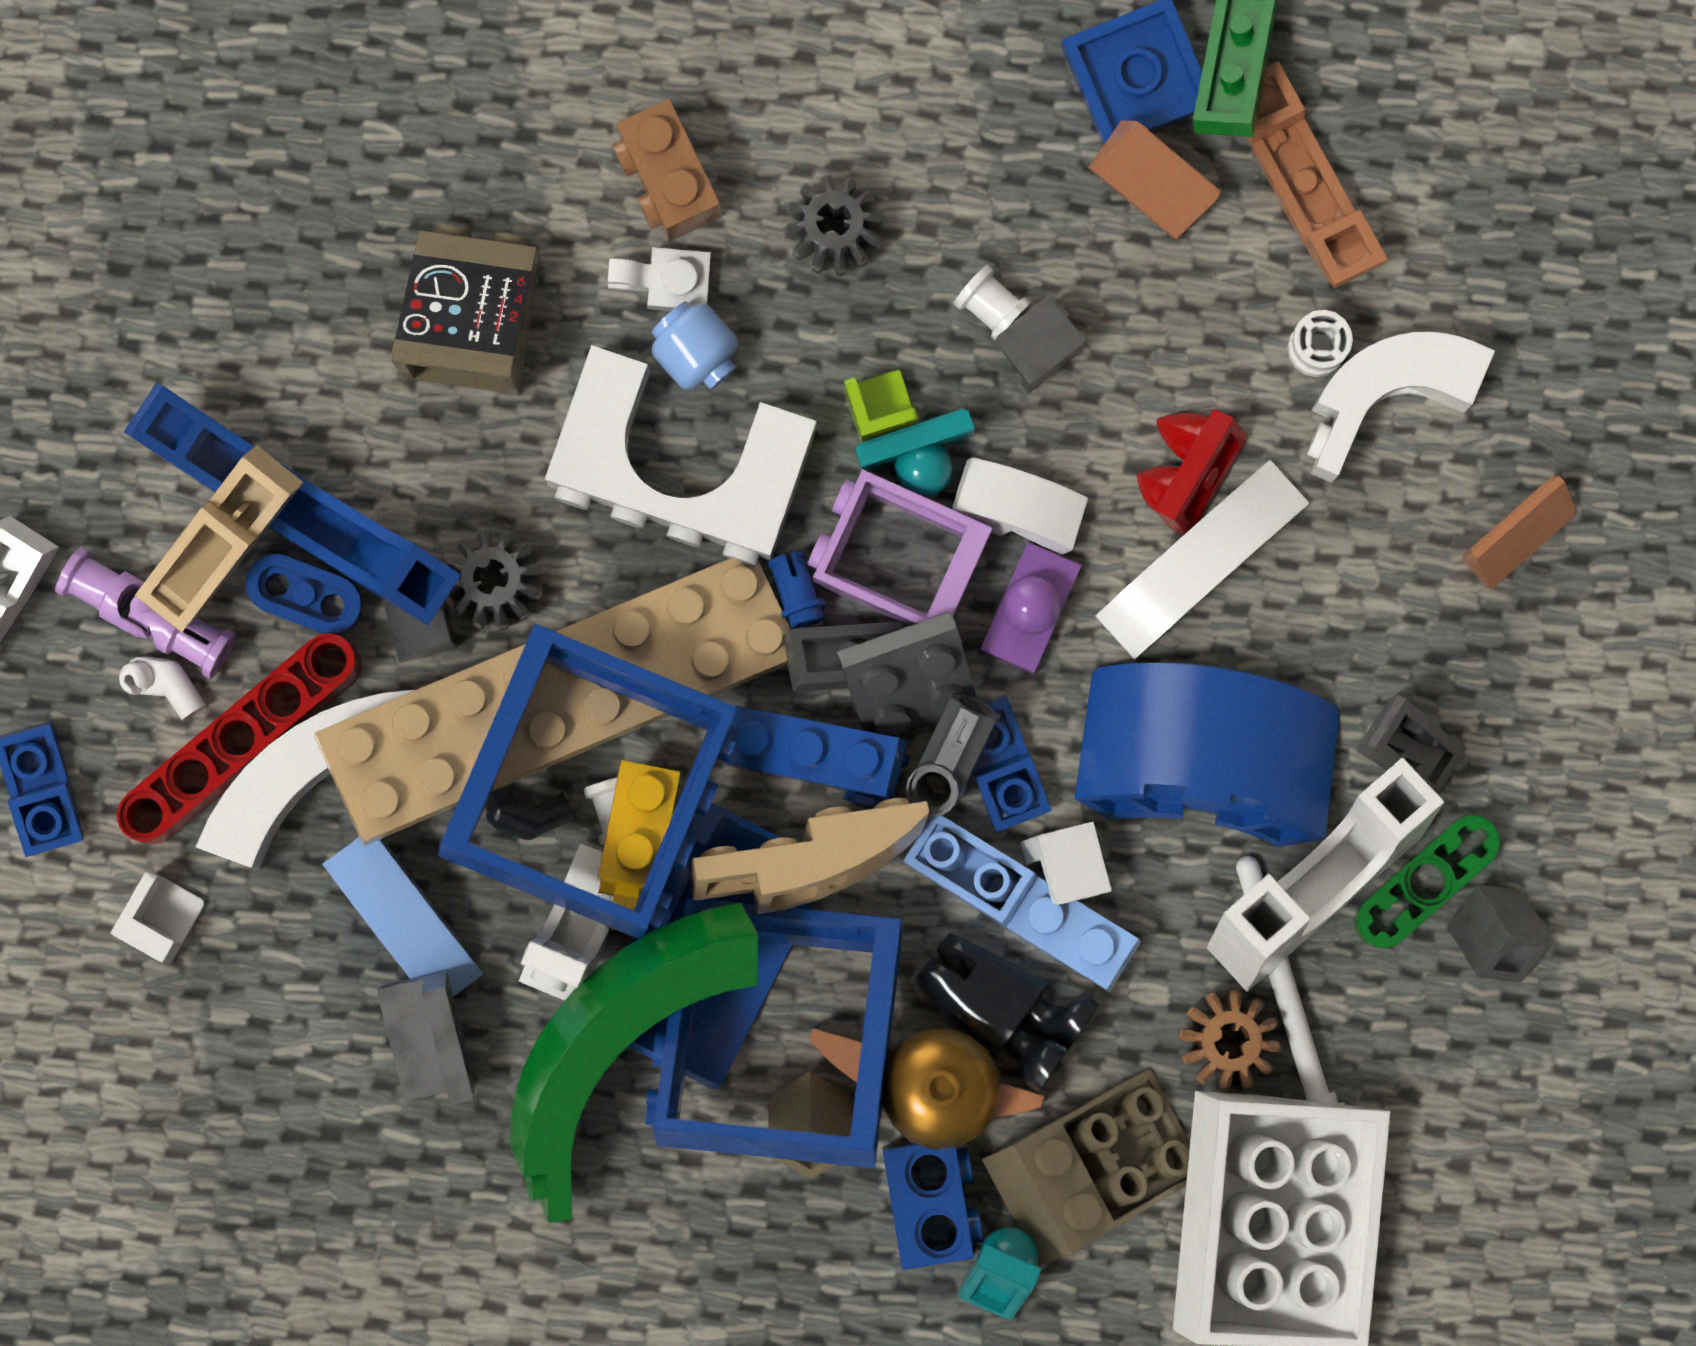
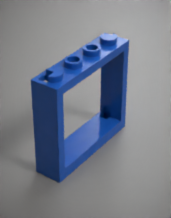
[438,623,740,939]
[645,897,902,1169]

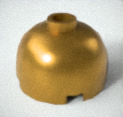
[882,1028,1001,1150]

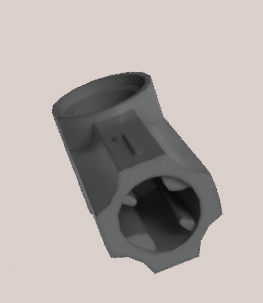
[906,693,1000,817]

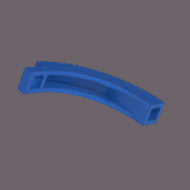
[124,382,461,625]

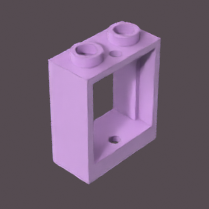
[807,469,992,626]

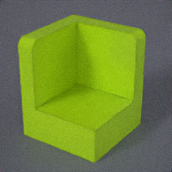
[844,370,919,443]

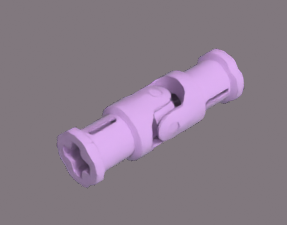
[55,547,237,679]

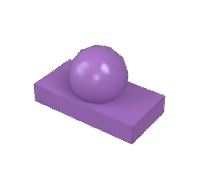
[980,542,1082,675]

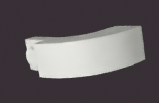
[1307,332,1495,483]
[519,840,613,1001]

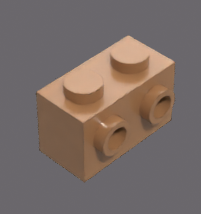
[612,98,722,242]

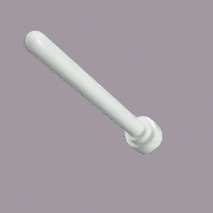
[1236,856,1345,1105]

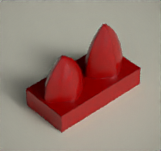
[1137,409,1248,535]

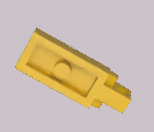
[597,760,680,930]

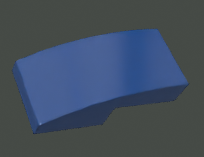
[972,695,1052,833]
[0,720,84,857]

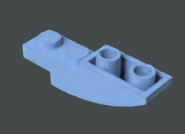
[903,816,1141,993]

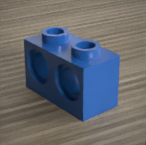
[882,1143,983,1270]

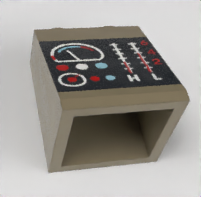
[391,224,541,395]

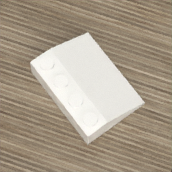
[1173,1091,1390,1346]

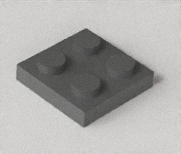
[837,612,977,737]

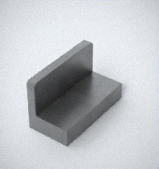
[377,971,475,1106]

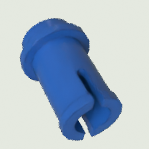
[768,551,826,629]

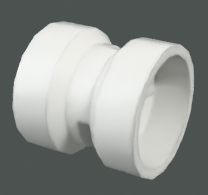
[1287,310,1353,377]

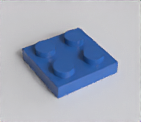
[1061,0,1202,145]

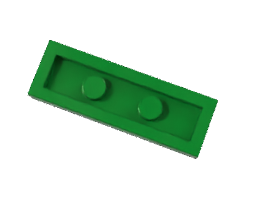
[1193,0,1279,137]

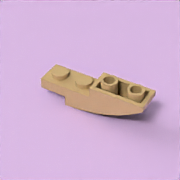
[689,798,929,915]

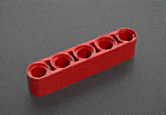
[117,633,362,845]

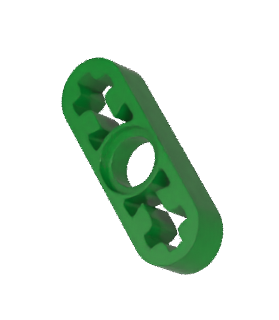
[1354,815,1500,948]

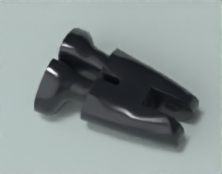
[915,933,1100,1094]

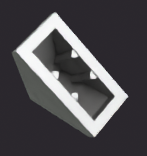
[1356,695,1466,794]

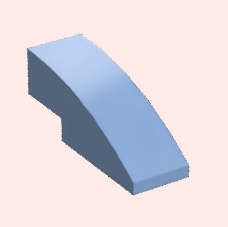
[322,837,484,997]

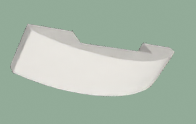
[1095,460,1310,660]

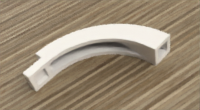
[196,690,551,870]

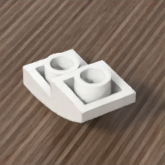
[952,457,1088,555]

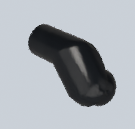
[485,788,576,840]

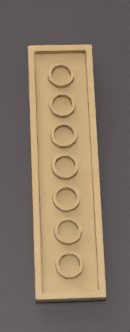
[315,558,790,846]

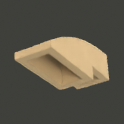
[135,445,304,633]

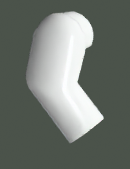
[119,656,207,722]

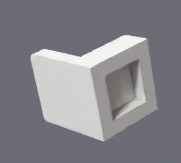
[1020,822,1112,905]
[110,871,205,964]

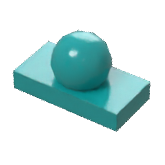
[855,408,975,498]
[957,1227,1041,1320]

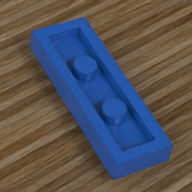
[722,706,907,799]

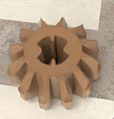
[1178,990,1281,1092]

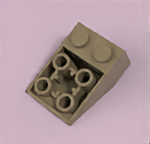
[982,1068,1190,1266]

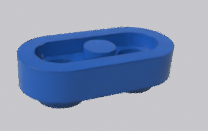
[246,554,363,636]

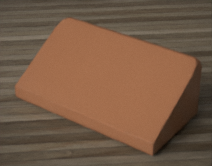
[1088,120,1222,239]
[1462,475,1576,589]

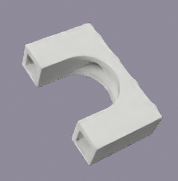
[545,345,817,566]
[1206,757,1444,992]

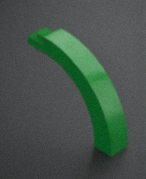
[509,902,758,1223]

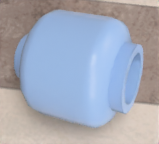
[651,301,738,391]

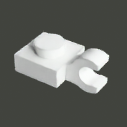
[608,247,711,311]

